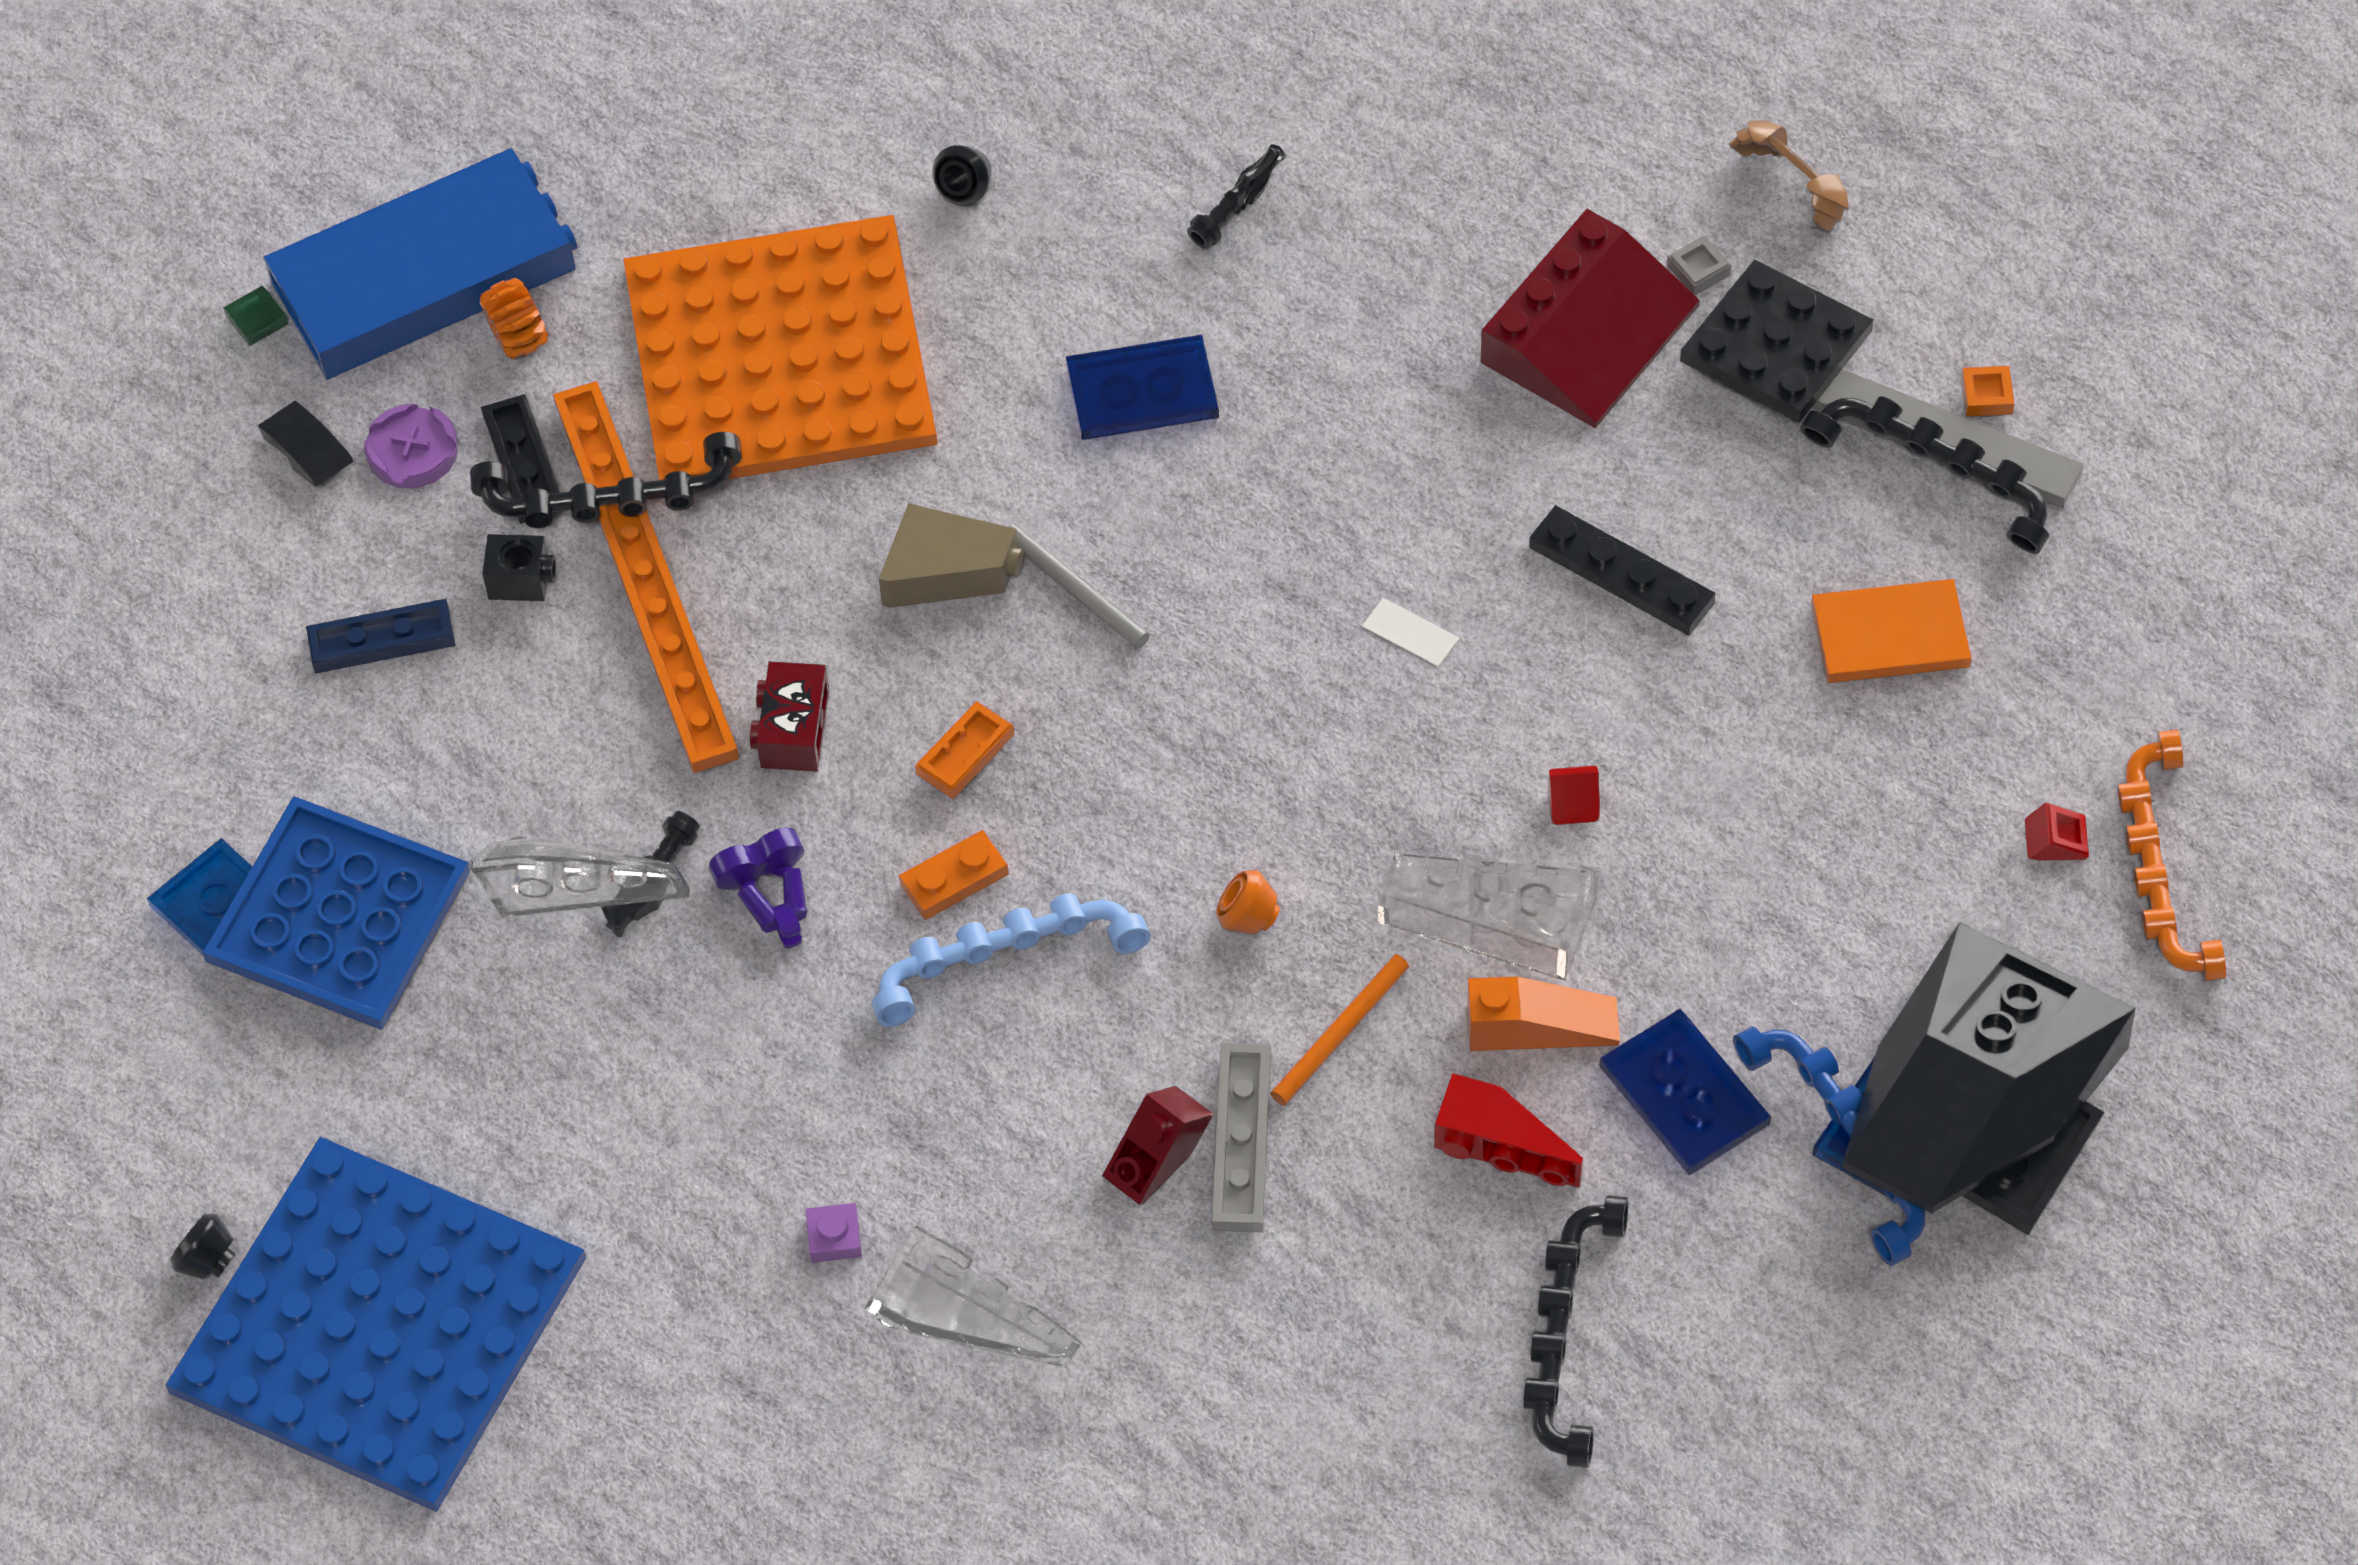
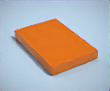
[1811,579,1972,683]

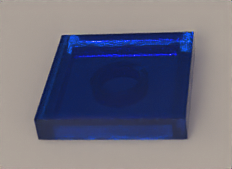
[147,838,252,956]

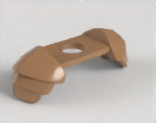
[1728,121,1849,232]

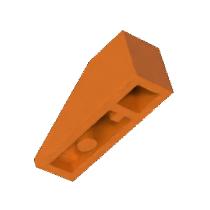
[1467,976,1620,1051]

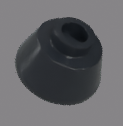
[932,145,992,206]
[170,1214,236,1280]

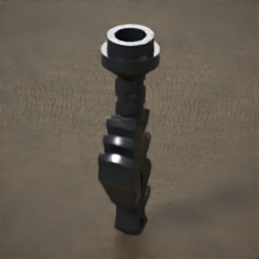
[1187,144,1287,249]
[600,811,700,938]

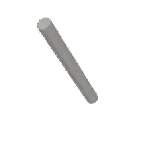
[1009,523,1150,648]

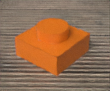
[1961,366,2015,417]

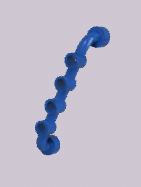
[1733,1026,1925,1266]

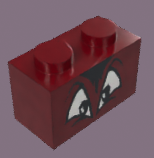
[750,661,830,772]

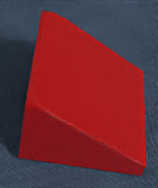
[1548,765,1600,825]
[2025,802,2089,861]

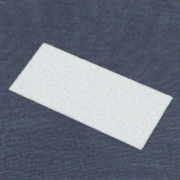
[1362,598,1460,667]

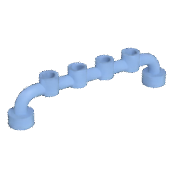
[872,893,1151,1027]

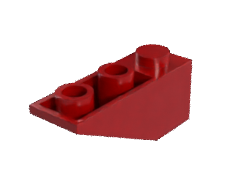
[1434,1073,1583,1188]

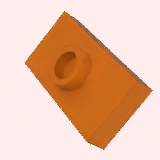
[915,701,1015,799]

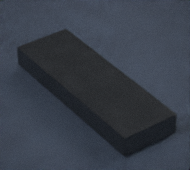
[481,394,563,524]

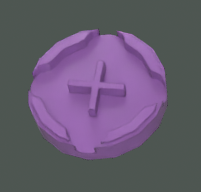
[364,404,459,488]

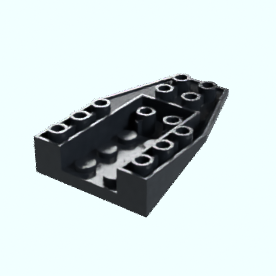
[1843,922,2136,1214]

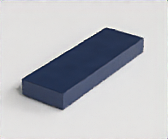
[306,598,456,674]

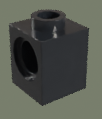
[482,534,556,601]

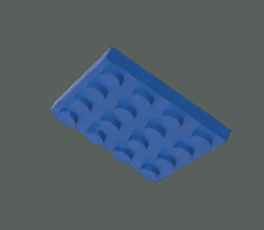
[203,796,470,1030]

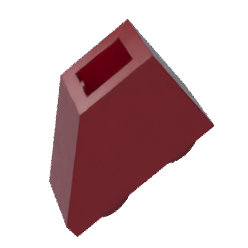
[1102,1086,1214,1205]

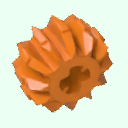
[480,278,548,359]

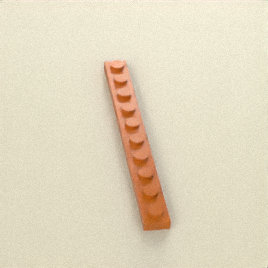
[553,381,739,774]

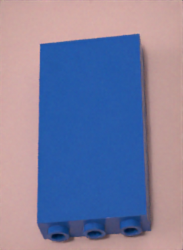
[263,148,578,380]

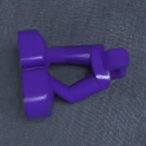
[708,827,808,948]

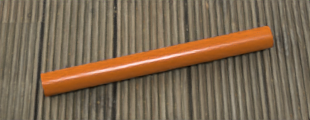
[1270,954,1409,1106]

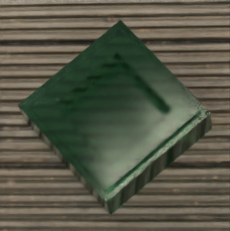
[223,285,288,346]

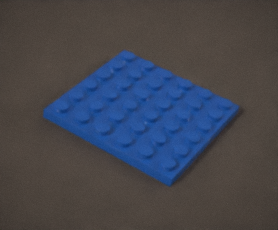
[165,1137,586,1512]

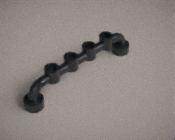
[1800,396,2049,554]
[470,432,742,528]
[1523,1195,1629,1468]

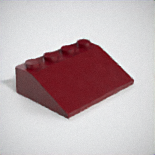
[1480,208,1700,429]

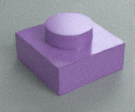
[806,1203,862,1263]

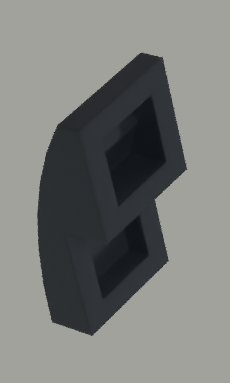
[257,401,354,487]

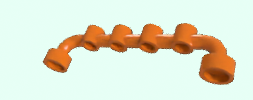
[2118,729,2226,981]

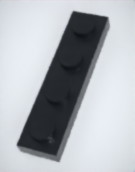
[1529,505,1716,636]

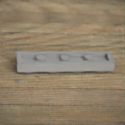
[1212,1043,1271,1232]

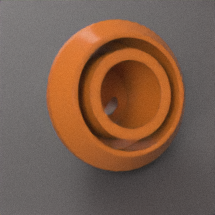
[1216,870,1280,934]

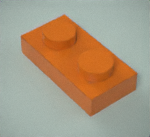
[899,830,1009,920]

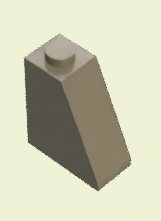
[879,503,1024,608]

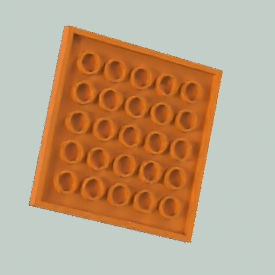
[623,215,938,480]

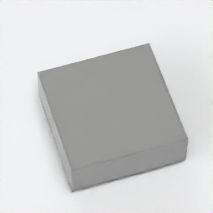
[1667,235,1732,295]

